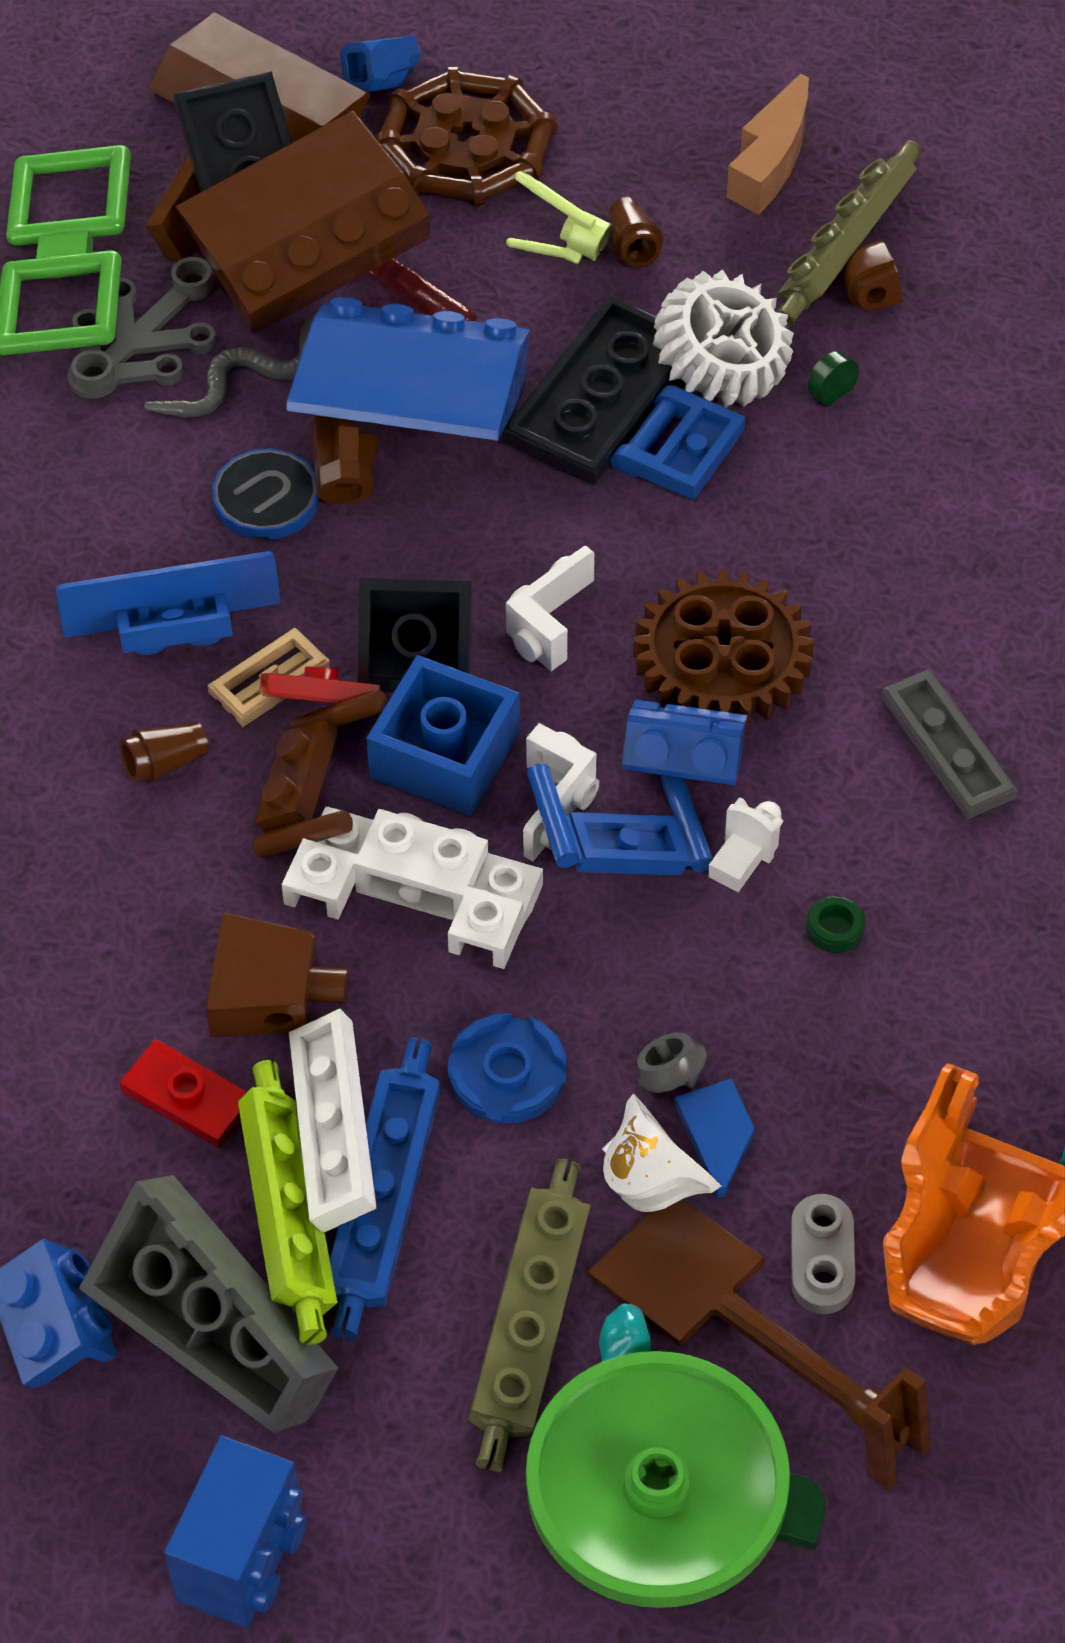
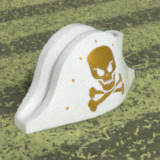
[602,1093,721,1212]

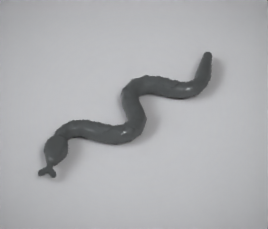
[144,313,316,418]

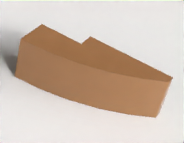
[727,74,809,215]

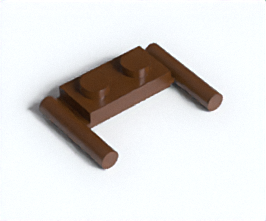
[253,690,388,858]

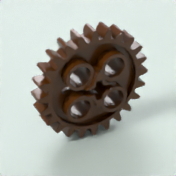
[633,570,814,727]

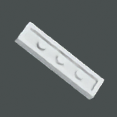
[289,1009,376,1233]

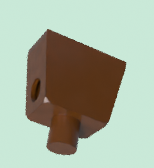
[206,913,349,1037]

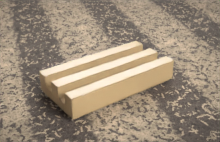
[208,628,330,727]

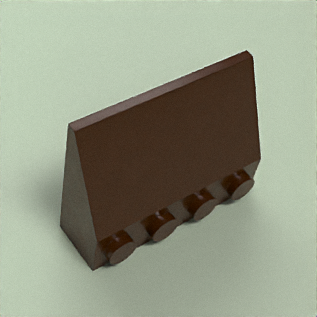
[176,111,430,333]

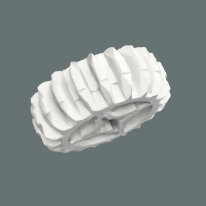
[653,269,794,408]

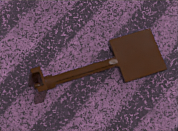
[588,1199,930,1491]

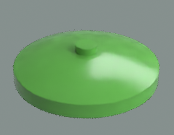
[526,1351,790,1608]

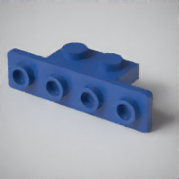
[56,551,281,655]

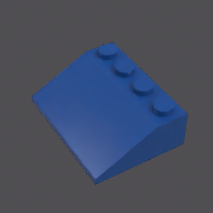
[287,297,530,441]

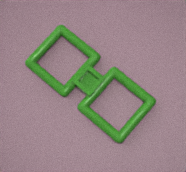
[0,145,131,356]

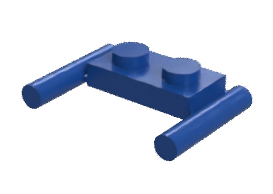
[527,763,713,875]

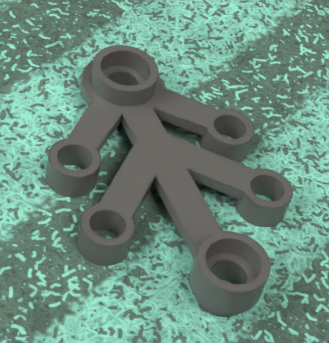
[67,257,216,399]

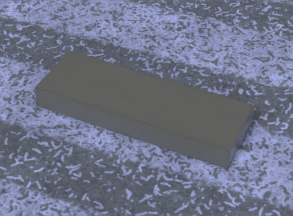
[881,669,1018,820]

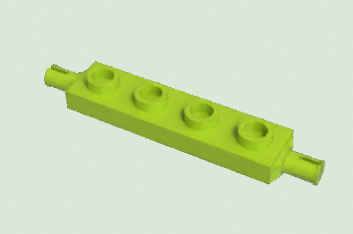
[238,1060,337,1345]

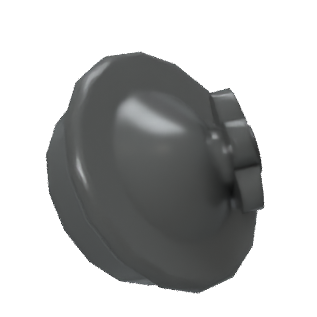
[637,1032,707,1093]

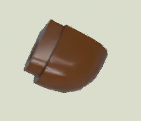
[843,240,903,311]

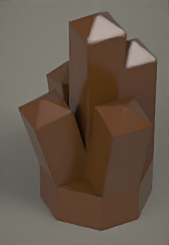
[311,415,379,505]

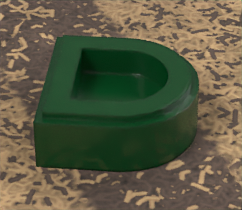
[776,1474,825,1551]

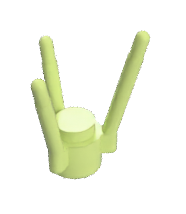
[506,171,612,265]

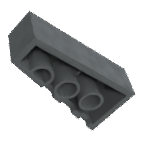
[79,1175,338,1433]

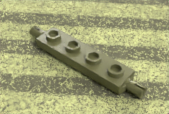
[775,140,922,328]
[467,1159,590,1472]

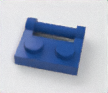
[610,385,746,501]

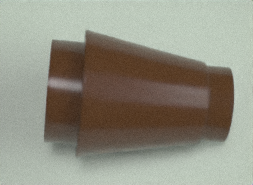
[610,197,663,268]
[120,722,209,784]

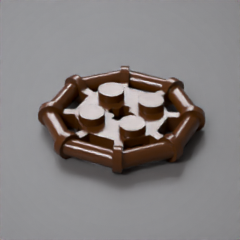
[375,66,558,206]

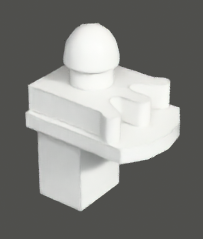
[708,798,783,892]

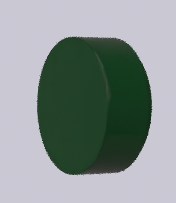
[808,351,859,406]
[806,896,865,953]

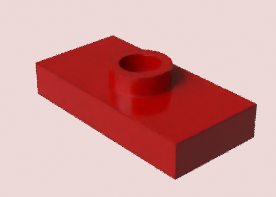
[259,666,380,704]
[119,1039,247,1148]

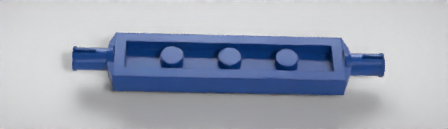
[330,1038,440,1341]

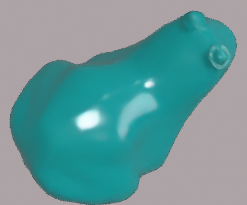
[599,1304,651,1362]

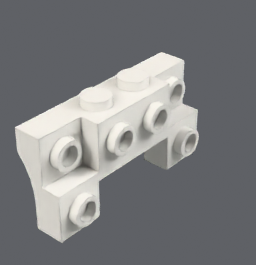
[282,806,543,969]

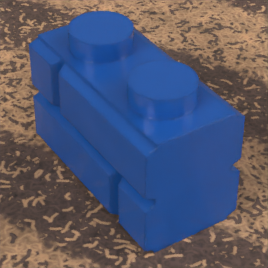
[622,699,747,785]

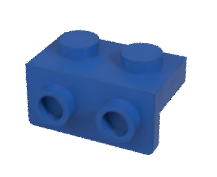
[0,1239,117,1388]

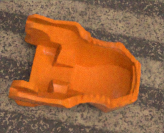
[883,1063,1065,1345]

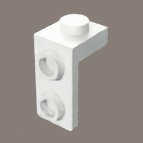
[506,546,594,671]
[523,723,599,861]

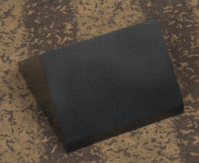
[358,577,473,691]

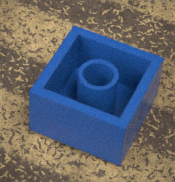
[366,655,520,817]
[164,1435,307,1629]

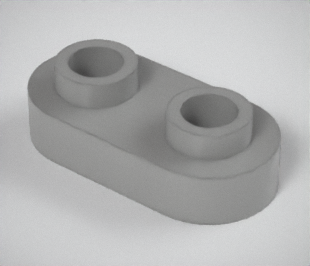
[791,1194,855,1314]

